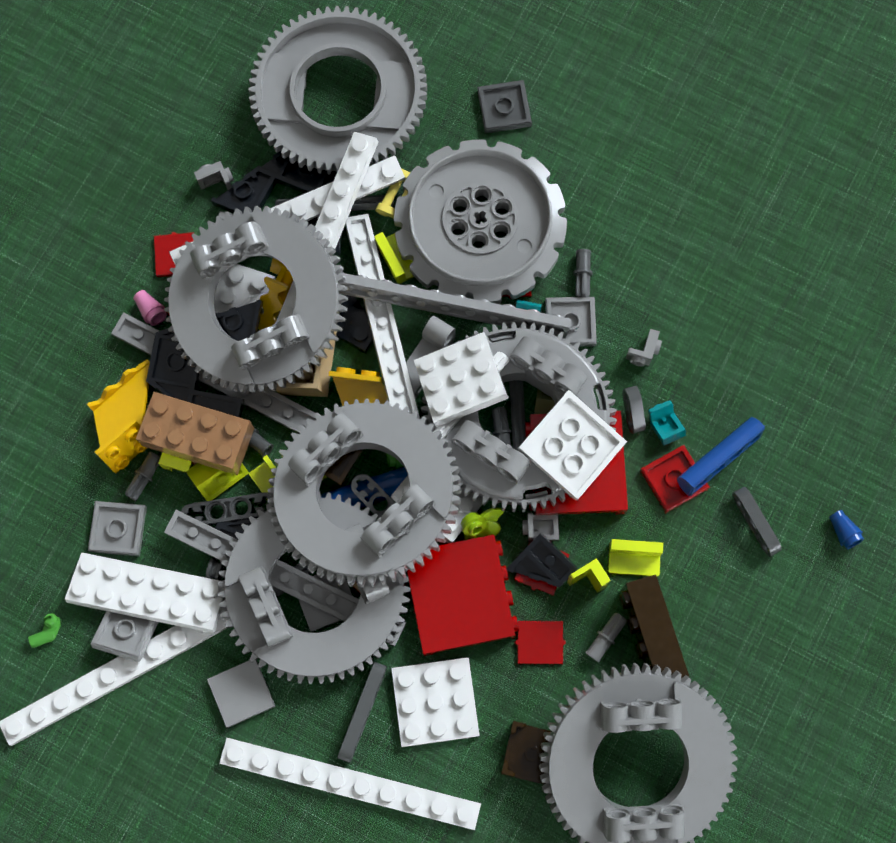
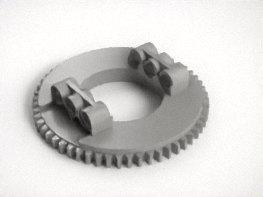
[248,6,427,175]
[164,206,348,393]
[268,399,461,587]
[218,492,411,684]
[539,663,737,843]

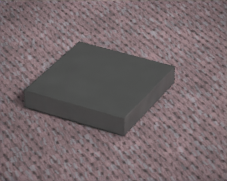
[477,80,532,134]

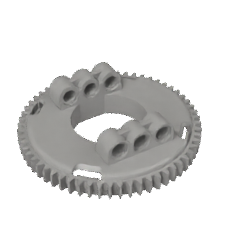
[421,322,617,512]

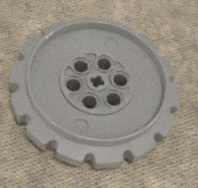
[394,140,567,304]

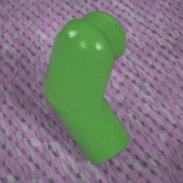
[28,613,61,648]

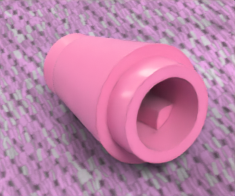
[133,290,167,326]

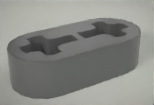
[622,386,646,434]

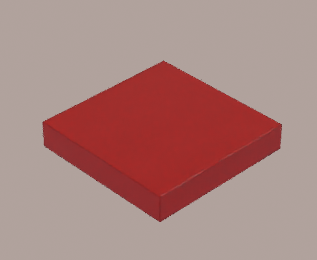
[640,445,710,513]

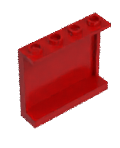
[525,411,628,515]
[407,535,519,656]

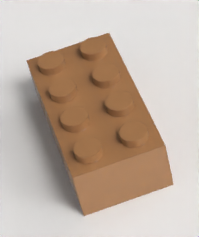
[136,392,254,475]

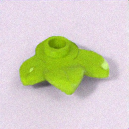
[461,508,504,540]

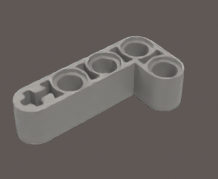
[406,316,455,399]

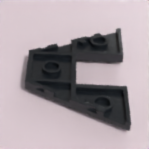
[211,150,341,257]
[146,300,263,418]

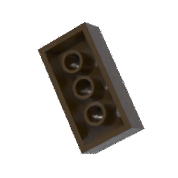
[619,574,689,679]

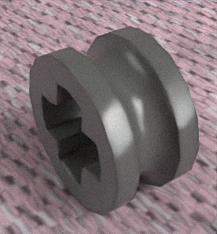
[206,557,225,581]

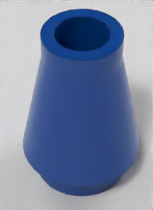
[829,510,864,550]

